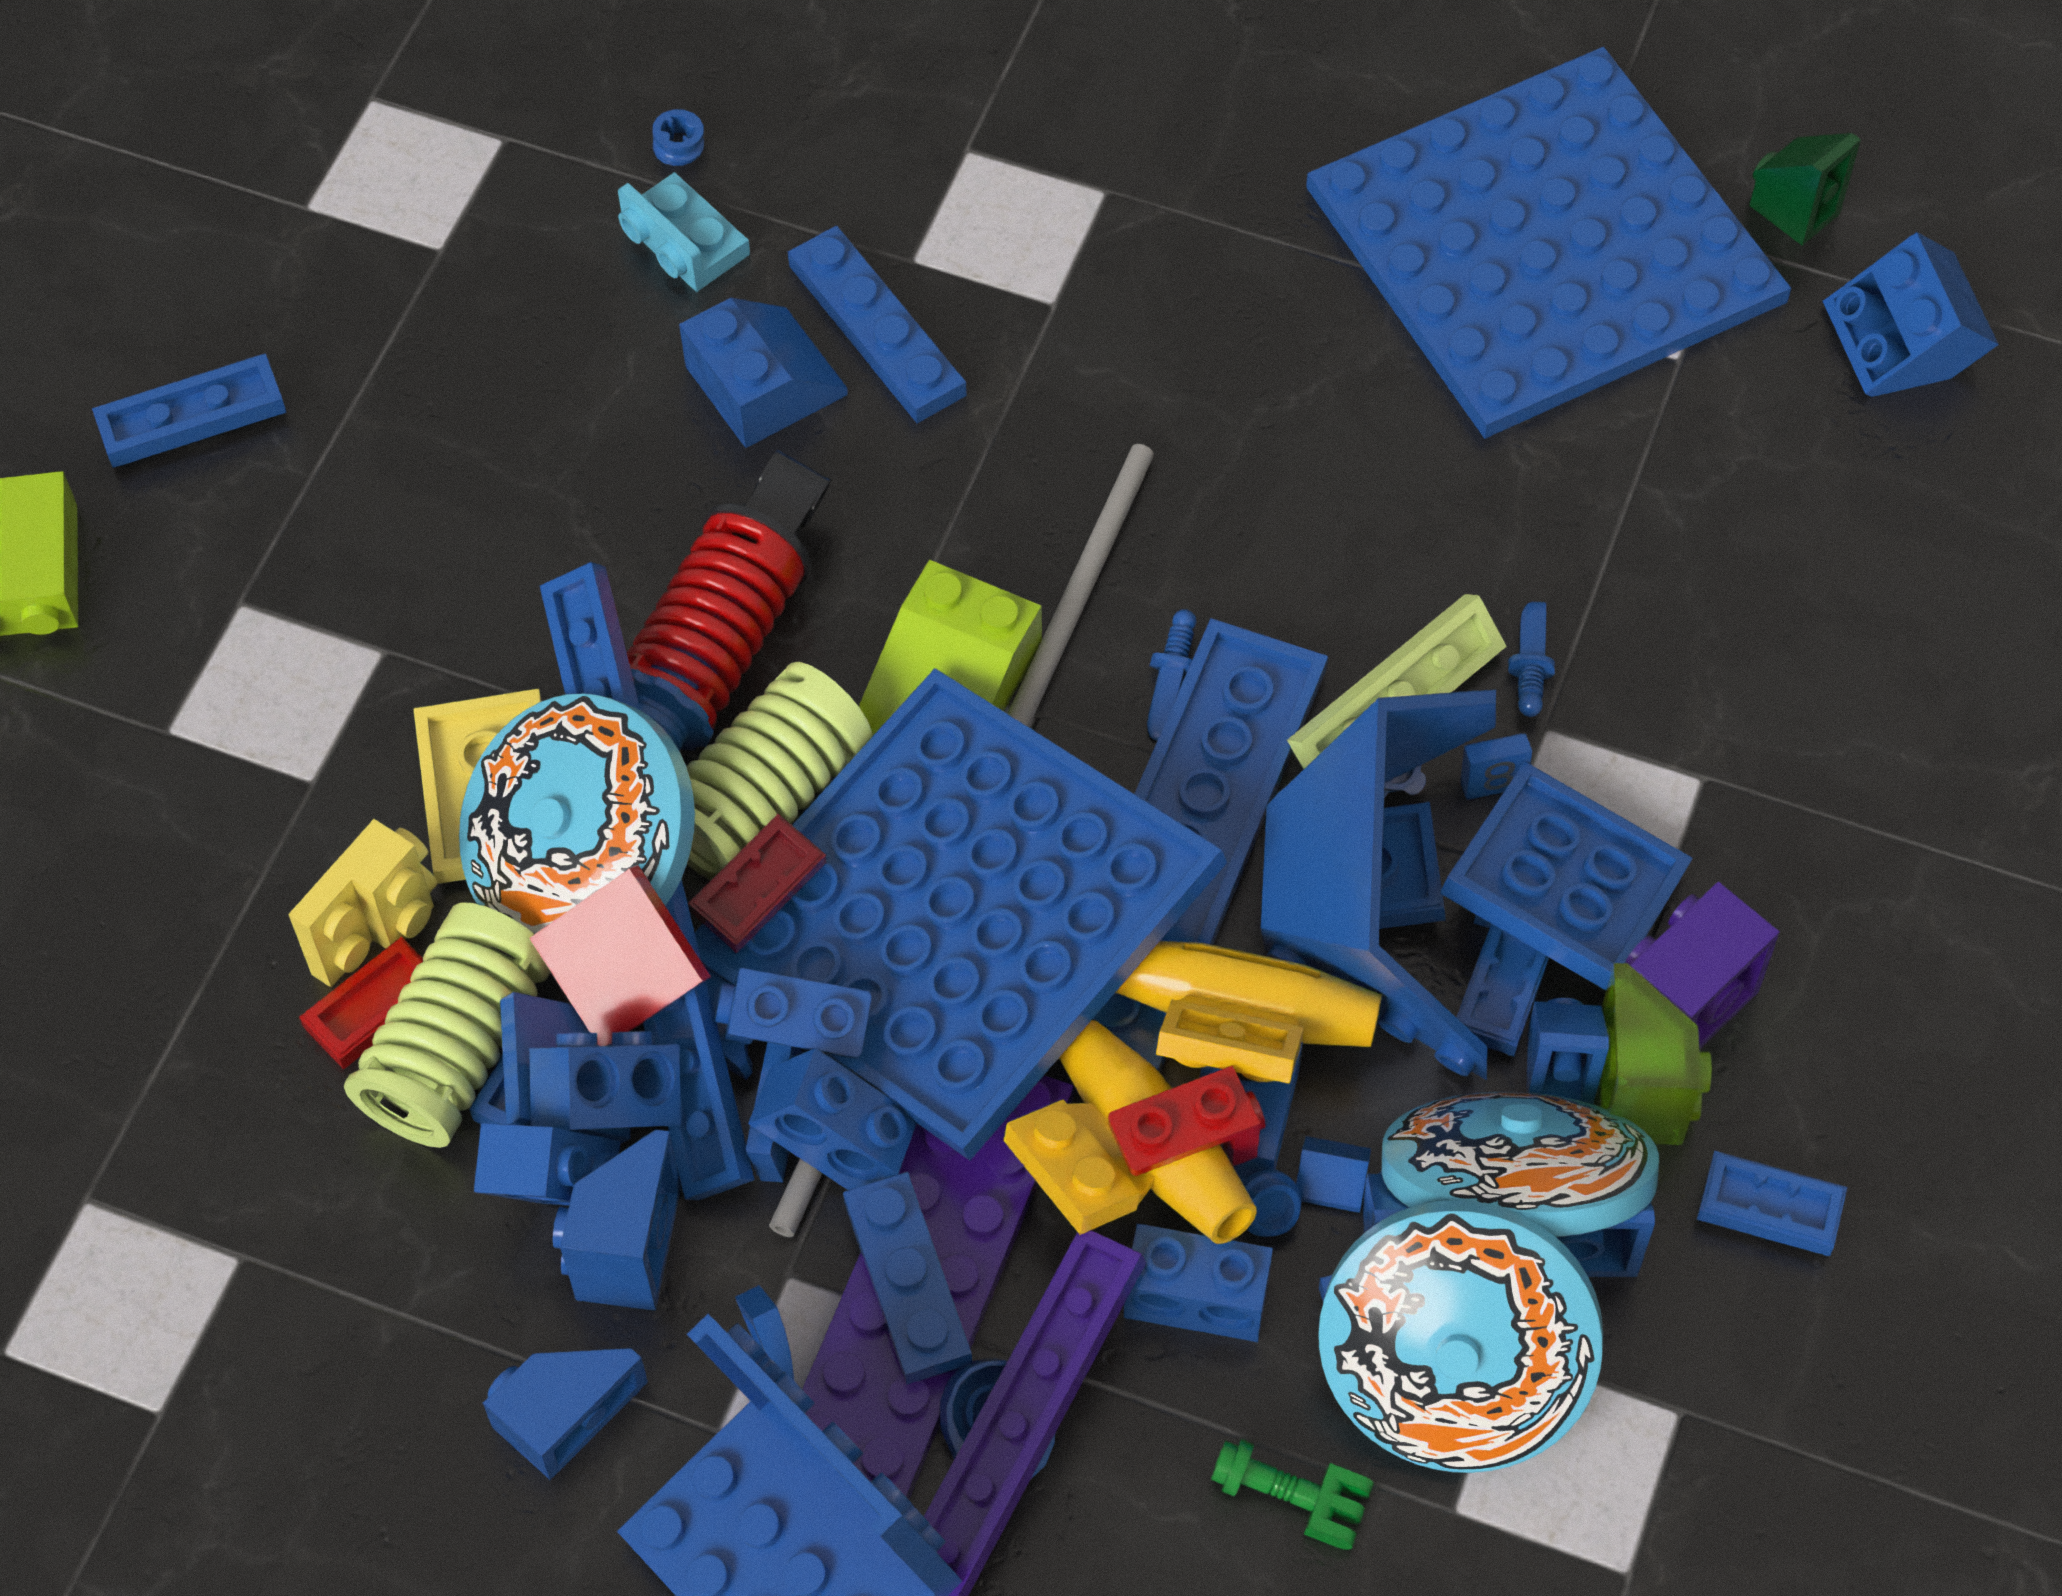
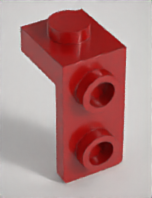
[1108,1065,1266,1176]

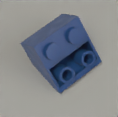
[1823,232,1999,397]

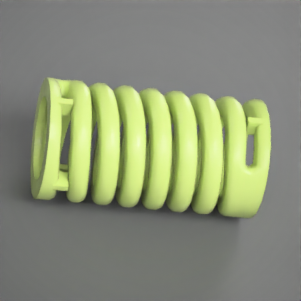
[687,662,872,881]
[343,902,551,1148]

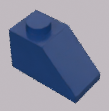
[1526,998,1609,1104]
[483,1348,648,1480]

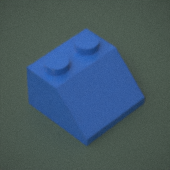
[679,298,848,448]
[553,1130,681,1311]

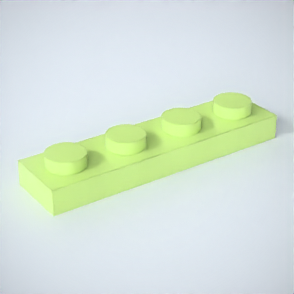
[1287,594,1507,769]

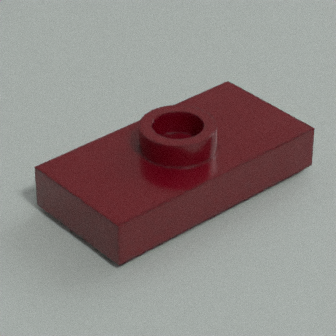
[688,814,826,953]

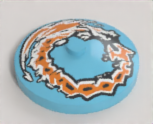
[459,694,695,934]
[1381,1092,1659,1237]
[1319,1200,1603,1473]

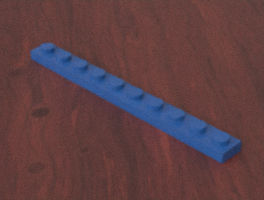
[540,562,754,1201]

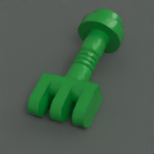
[1211,1439,1373,1550]

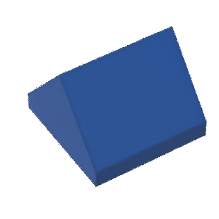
[1296,1136,1372,1213]

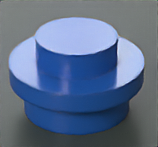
[1242,1169,1301,1237]

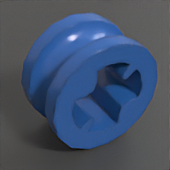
[652,109,704,166]

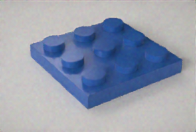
[1440,761,1693,994]

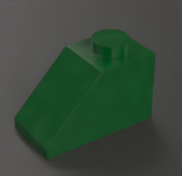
[1749,133,1861,246]

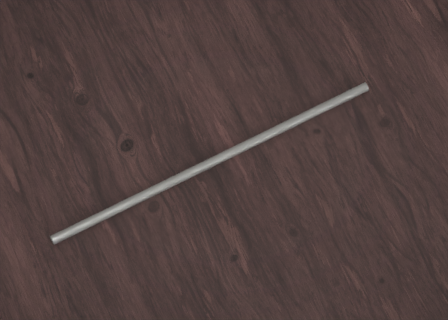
[769,444,1154,1237]

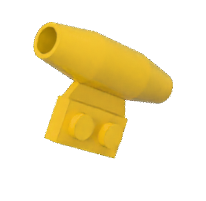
[1115,941,1382,1084]
[1004,1020,1257,1244]

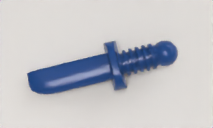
[1508,602,1555,717]
[1147,609,1197,740]

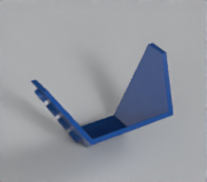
[1261,689,1496,1080]

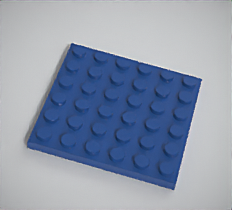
[1306,47,1791,439]
[695,668,1227,1161]

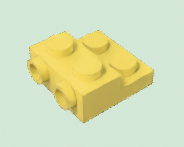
[288,819,438,988]

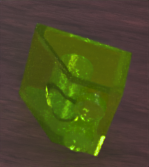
[1600,963,1712,1145]

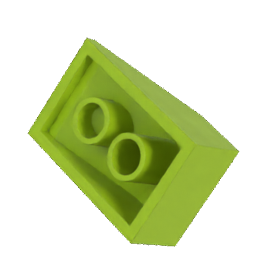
[859,560,1042,737]

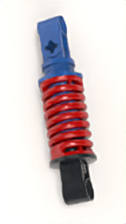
[626,450,832,751]

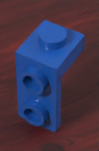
[715,968,871,1058]

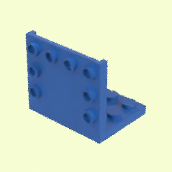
[617,1314,962,1596]

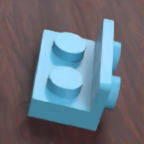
[618,172,750,292]

